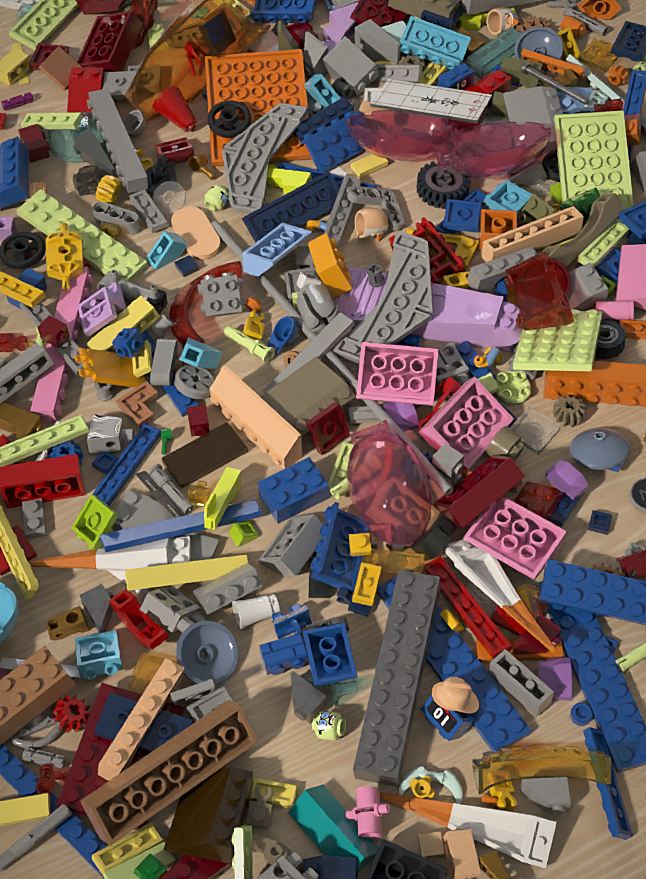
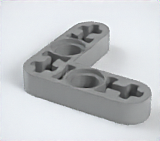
[347,186,404,231]

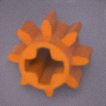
[607,65,629,86]

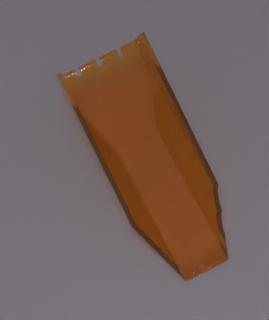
[124,0,271,121]

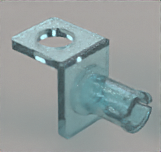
[307,678,358,709]

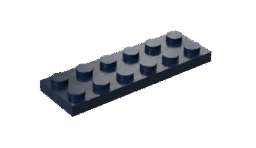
[242,171,340,243]

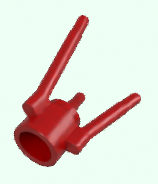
[184,41,208,77]
[415,377,461,411]

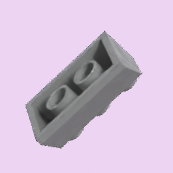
[258,514,323,577]

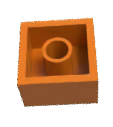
[479,209,517,250]

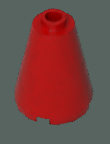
[152,85,197,132]

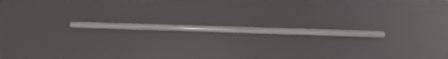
[211,221,453,495]

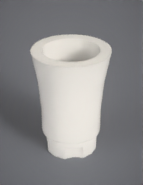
[232,594,280,629]

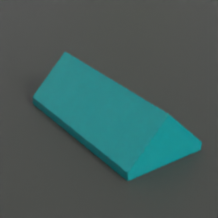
[288,784,379,872]

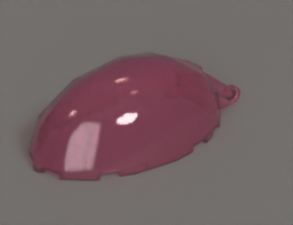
[347,109,463,162]
[433,122,551,179]
[347,419,432,546]

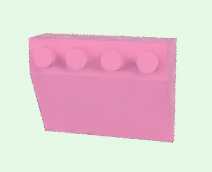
[616,244,646,310]
[356,342,438,406]
[418,377,514,470]
[464,497,567,580]

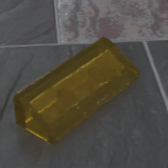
[362,549,425,574]

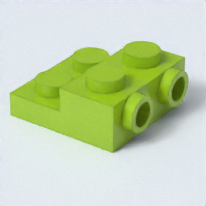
[71,494,119,550]

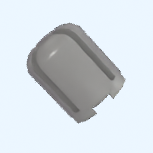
[296,283,340,334]

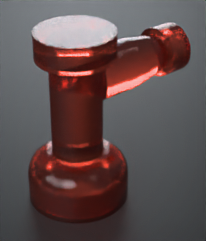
[36,764,69,794]

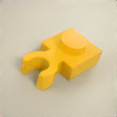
[243,309,265,340]
[485,772,517,810]

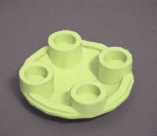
[495,371,531,404]

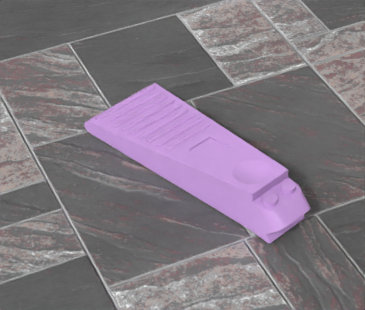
[326,266,528,352]

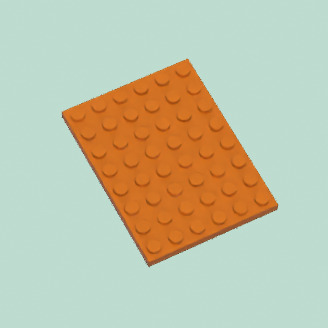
[205,49,312,166]

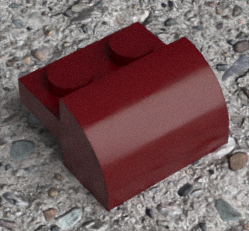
[154,137,194,163]

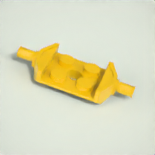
[46,223,84,290]

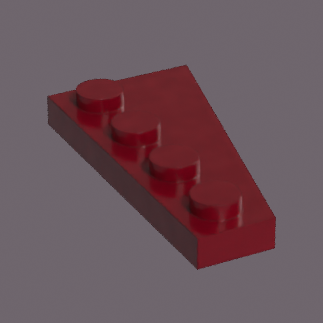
[163,853,235,879]

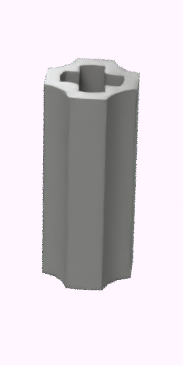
[349,404,385,424]

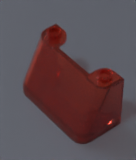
[505,251,574,331]

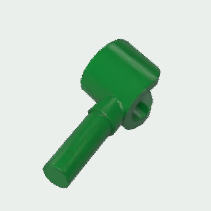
[161,428,173,455]

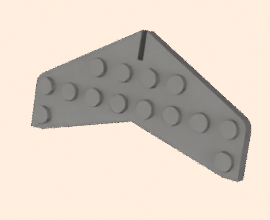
[222,103,308,214]
[333,230,433,364]

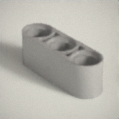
[92,202,141,235]
[150,338,178,386]

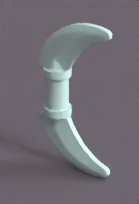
[399,766,463,804]

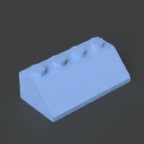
[242,223,312,276]

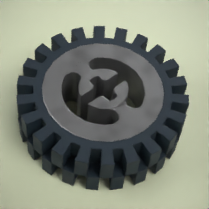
[416,160,471,209]

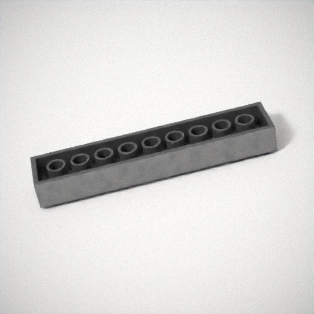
[353,570,441,787]

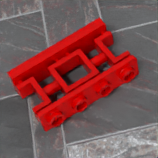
[388,217,465,284]

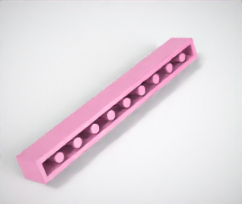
[31,267,93,423]

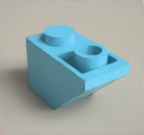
[179,337,223,369]

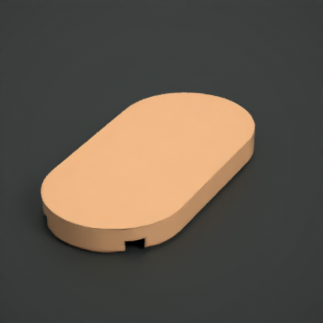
[171,206,220,259]

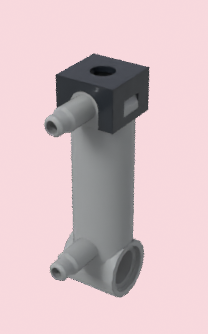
[97,270,168,315]

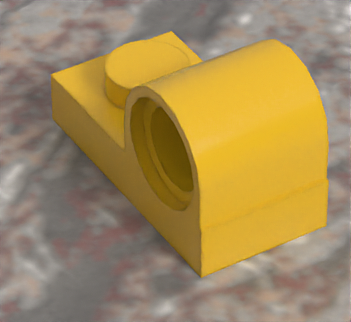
[352,562,382,606]

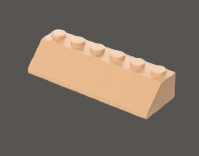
[210,365,302,469]

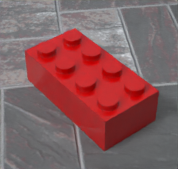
[0,454,86,509]

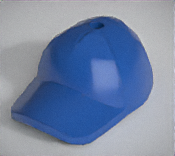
[268,316,299,354]

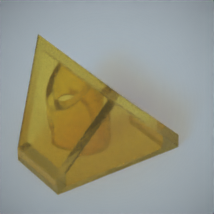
[507,583,549,620]

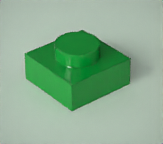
[134,853,168,879]

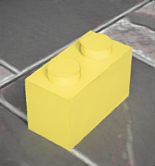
[0,48,30,86]

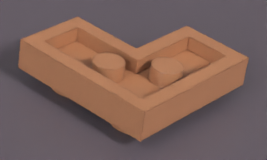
[116,381,159,428]

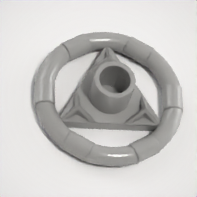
[9,699,63,749]

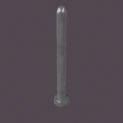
[521,62,589,104]

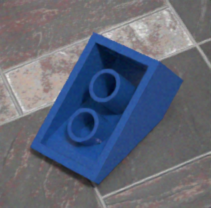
[303,623,358,686]

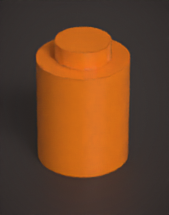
[560,15,586,38]

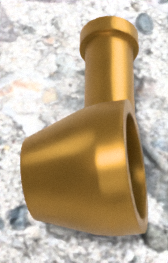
[188,154,216,180]

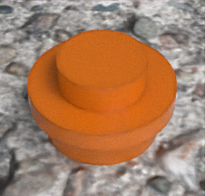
[245,297,262,313]

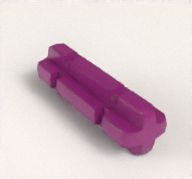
[1,92,33,110]

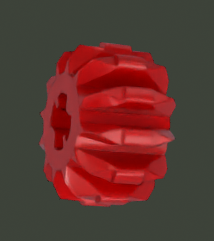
[53,695,90,733]

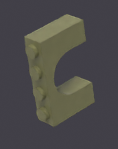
[490,56,544,116]

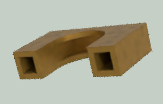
[0,402,44,465]

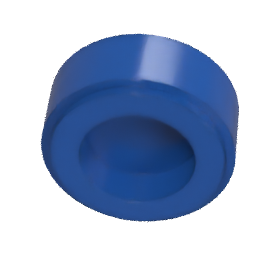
[570,703,593,726]

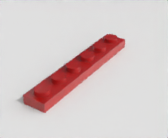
[423,556,512,660]

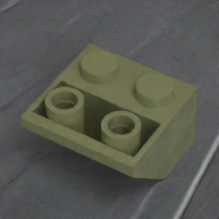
[517,194,559,227]

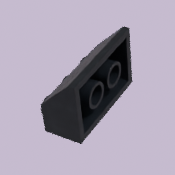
[366,839,450,879]

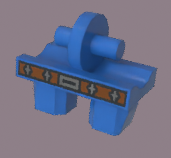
[272,603,312,639]

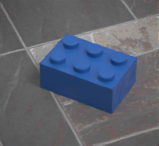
[257,457,330,524]

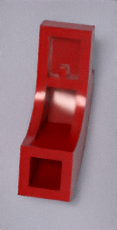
[109,589,169,650]

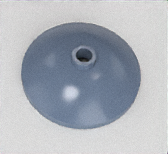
[514,27,563,71]
[570,427,630,470]
[176,621,238,685]

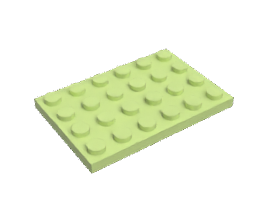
[554,111,634,215]
[513,309,602,371]

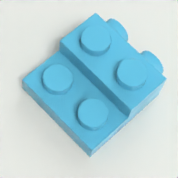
[484,179,532,215]
[75,630,123,679]

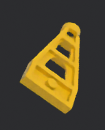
[406,227,479,270]

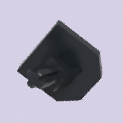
[145,155,179,196]

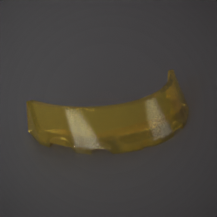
[472,745,611,794]

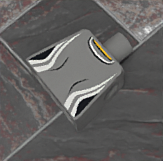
[87,414,134,453]

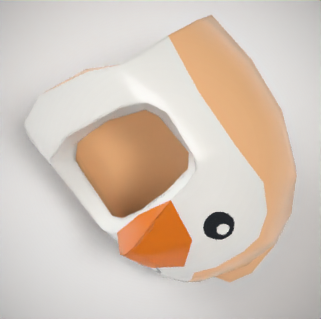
[486,7,519,35]
[355,207,389,241]

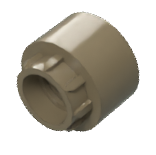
[485,426,525,461]

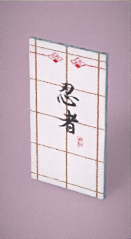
[370,79,492,123]

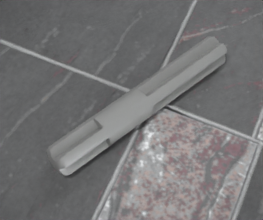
[0,804,72,872]

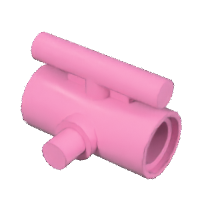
[346,786,390,839]

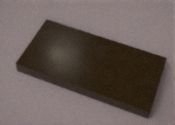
[199,10,237,57]
[161,422,248,488]

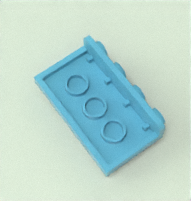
[399,16,471,70]

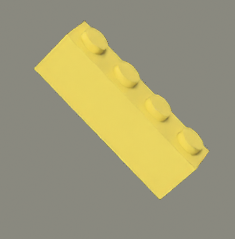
[86,295,160,353]

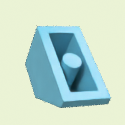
[303,74,341,107]
[146,231,188,270]

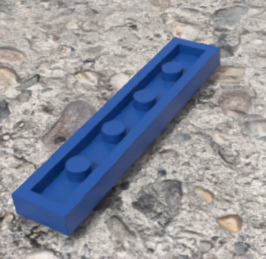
[583,727,633,840]

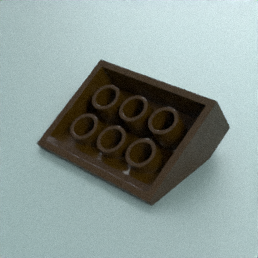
[164,767,253,864]

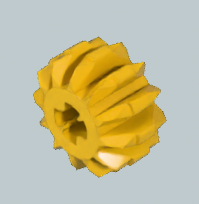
[96,175,122,205]

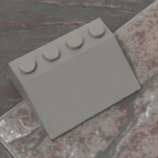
[503,86,563,153]

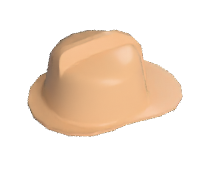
[432,676,479,713]

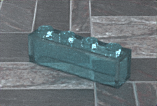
[467,27,522,78]

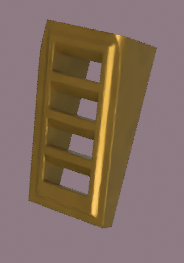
[478,850,511,879]

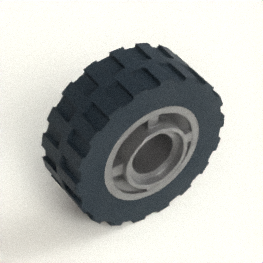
[595,320,626,359]

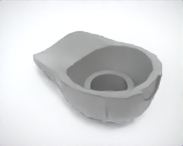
[122,110,147,136]

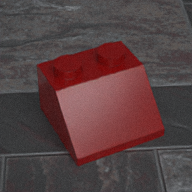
[464,70,512,108]

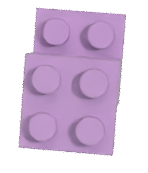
[77,282,126,336]

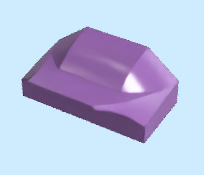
[383,402,419,432]
[545,460,589,500]
[538,658,572,701]

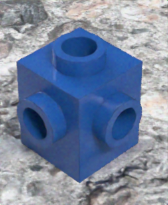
[112,328,145,358]

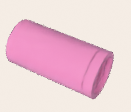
[596,301,634,320]

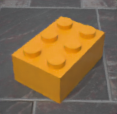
[308,233,353,298]

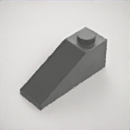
[73,130,116,177]

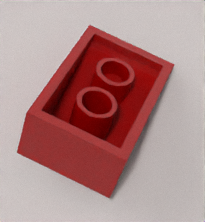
[67,67,105,116]

